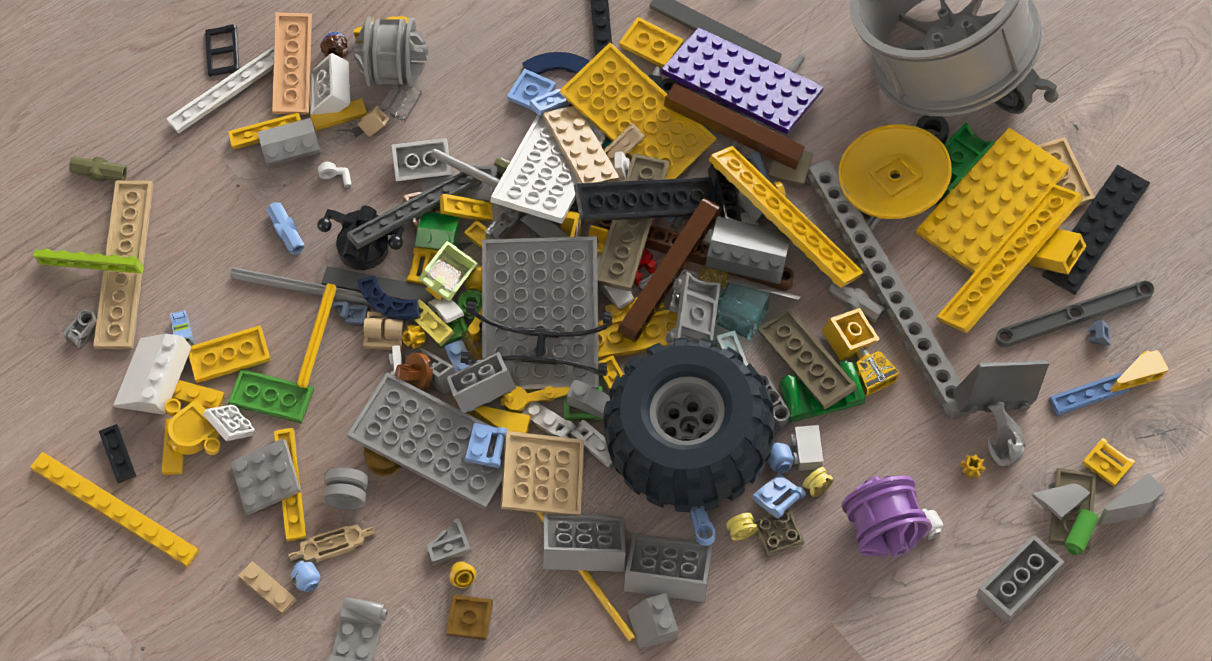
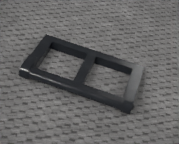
[205,24,240,77]

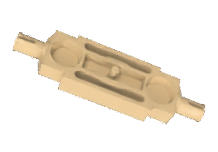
[289,524,375,562]

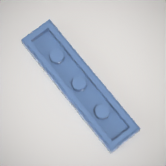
[1049,373,1129,416]

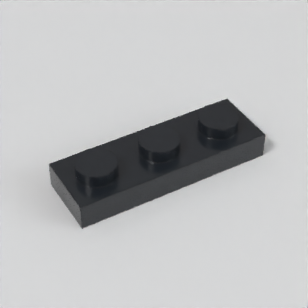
[99,424,137,483]

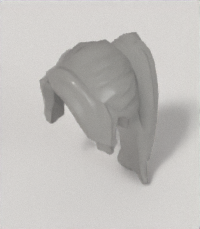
[987,401,1026,467]

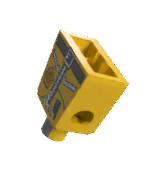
[855,348,900,397]

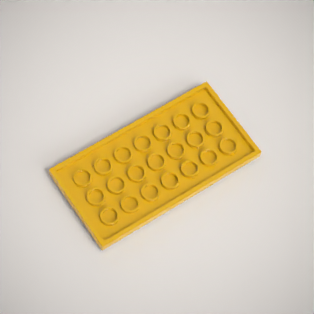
[559,43,717,179]
[916,127,1069,274]

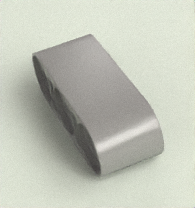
[519,213,569,238]
[759,374,790,429]

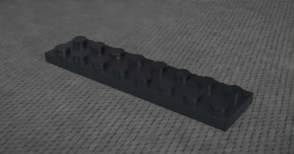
[1042,165,1150,295]
[574,177,717,222]

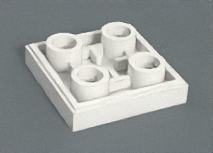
[203,405,256,441]

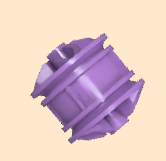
[841,475,932,557]

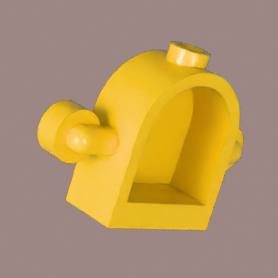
[165,398,220,455]

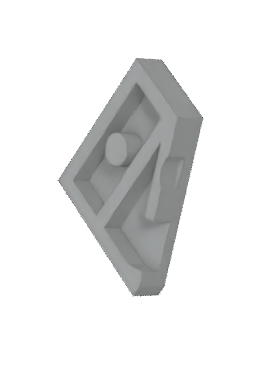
[426,518,471,566]

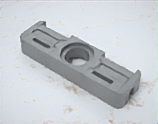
[485,207,525,240]

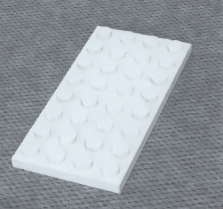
[491,114,607,224]

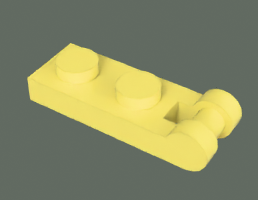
[414,299,455,346]

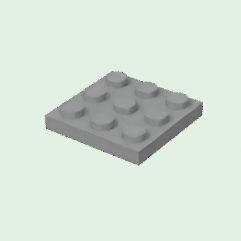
[231,439,301,516]

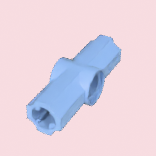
[266,202,305,255]

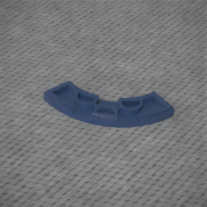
[522,52,590,75]
[358,275,421,320]

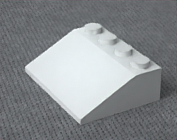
[113,334,191,415]

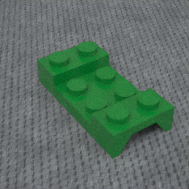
[944,122,995,197]

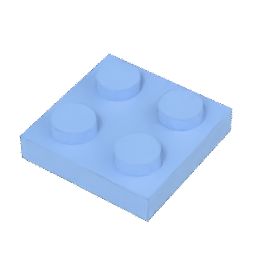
[507,69,556,112]

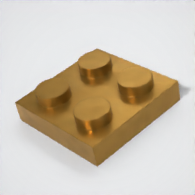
[446,594,493,640]

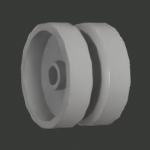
[321,467,368,510]

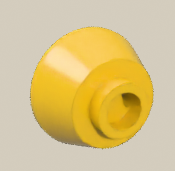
[449,562,476,588]

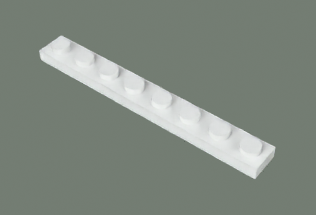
[166,45,275,134]

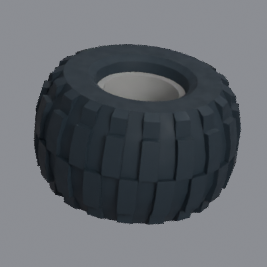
[603,337,775,513]

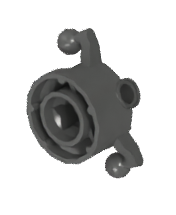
[994,68,1059,114]

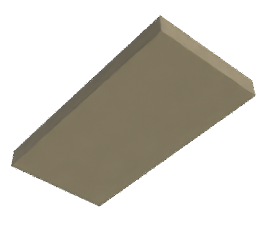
[1049,468,1097,550]

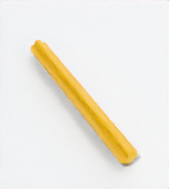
[297,283,337,388]

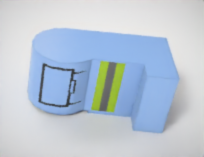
[170,310,195,345]

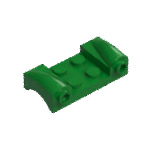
[779,361,866,423]

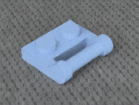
[465,423,509,468]
[752,473,806,519]

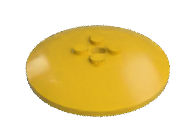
[838,124,952,219]

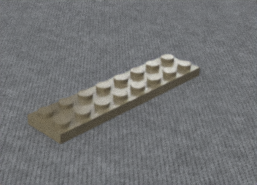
[598,153,670,292]

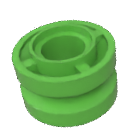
[458,290,482,320]

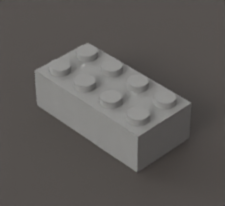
[976,535,1065,624]

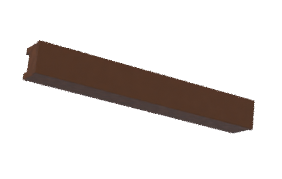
[664,83,805,170]

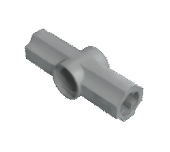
[828,283,885,323]

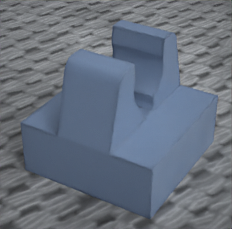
[1088,320,1111,346]

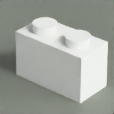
[791,425,823,471]

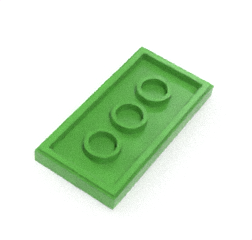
[228,369,314,424]

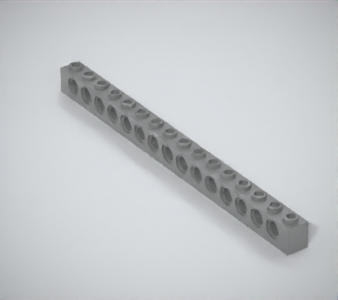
[807,159,968,421]

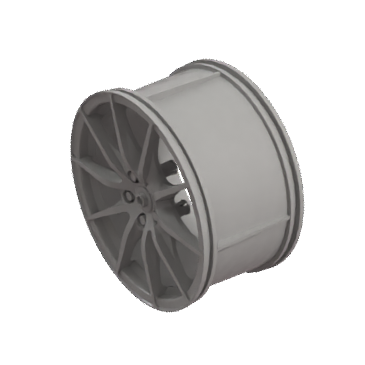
[849,0,1043,116]

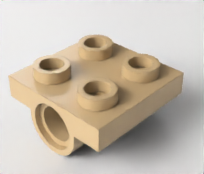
[363,311,406,351]

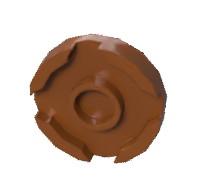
[394,353,433,391]

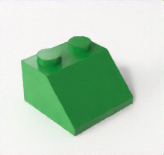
[415,212,461,250]

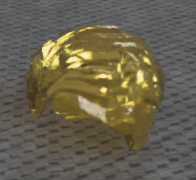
[697,266,730,289]

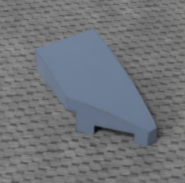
[332,302,370,326]

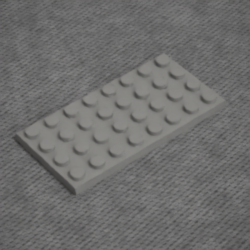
[347,372,505,510]

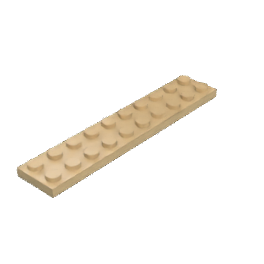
[93,180,154,350]

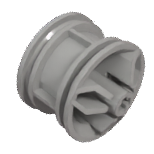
[354,17,428,87]

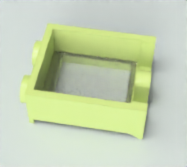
[418,241,478,302]

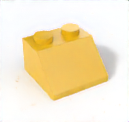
[821,308,879,361]

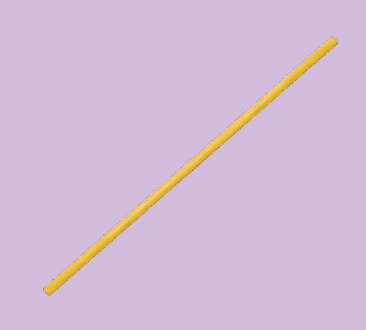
[453,396,636,642]

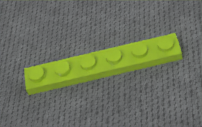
[33,249,144,274]

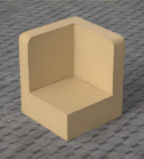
[357,105,389,137]

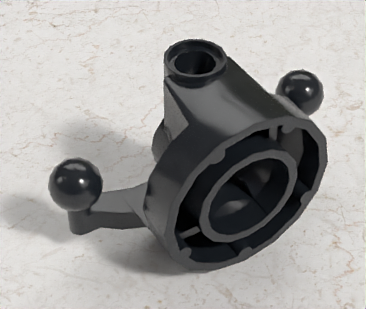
[317,205,404,270]

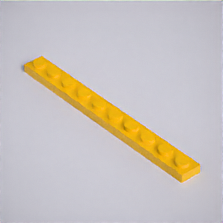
[30,452,200,568]

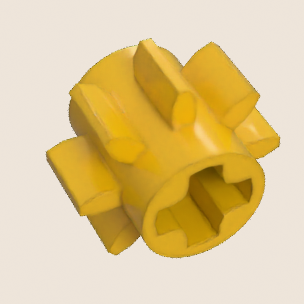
[402,324,426,349]
[960,454,986,479]

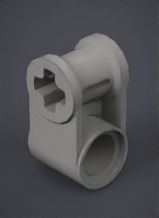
[63,310,97,348]

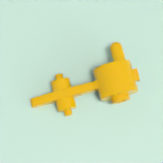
[500,386,570,413]

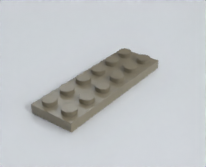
[758,308,857,410]

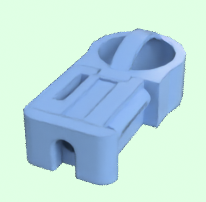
[690,506,715,546]

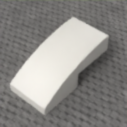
[428,297,464,323]

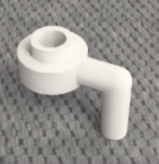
[318,162,352,188]

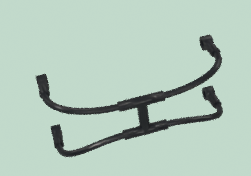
[461,302,613,376]

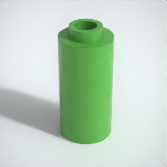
[1064,509,1099,555]

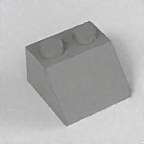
[627,593,678,649]

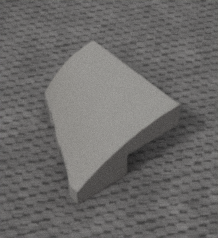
[1032,483,1090,520]

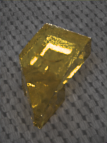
[461,331,482,360]

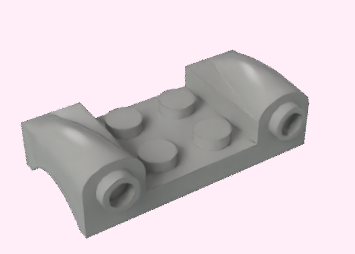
[666,272,721,346]
[328,597,388,661]

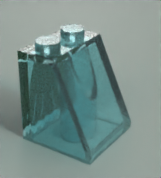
[715,283,770,340]

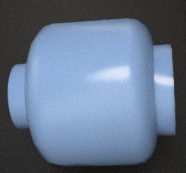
[767,443,794,473]
[291,561,321,592]

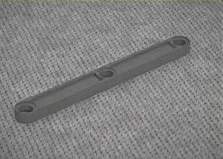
[995,281,1155,347]

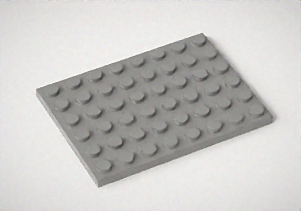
[482,236,599,391]

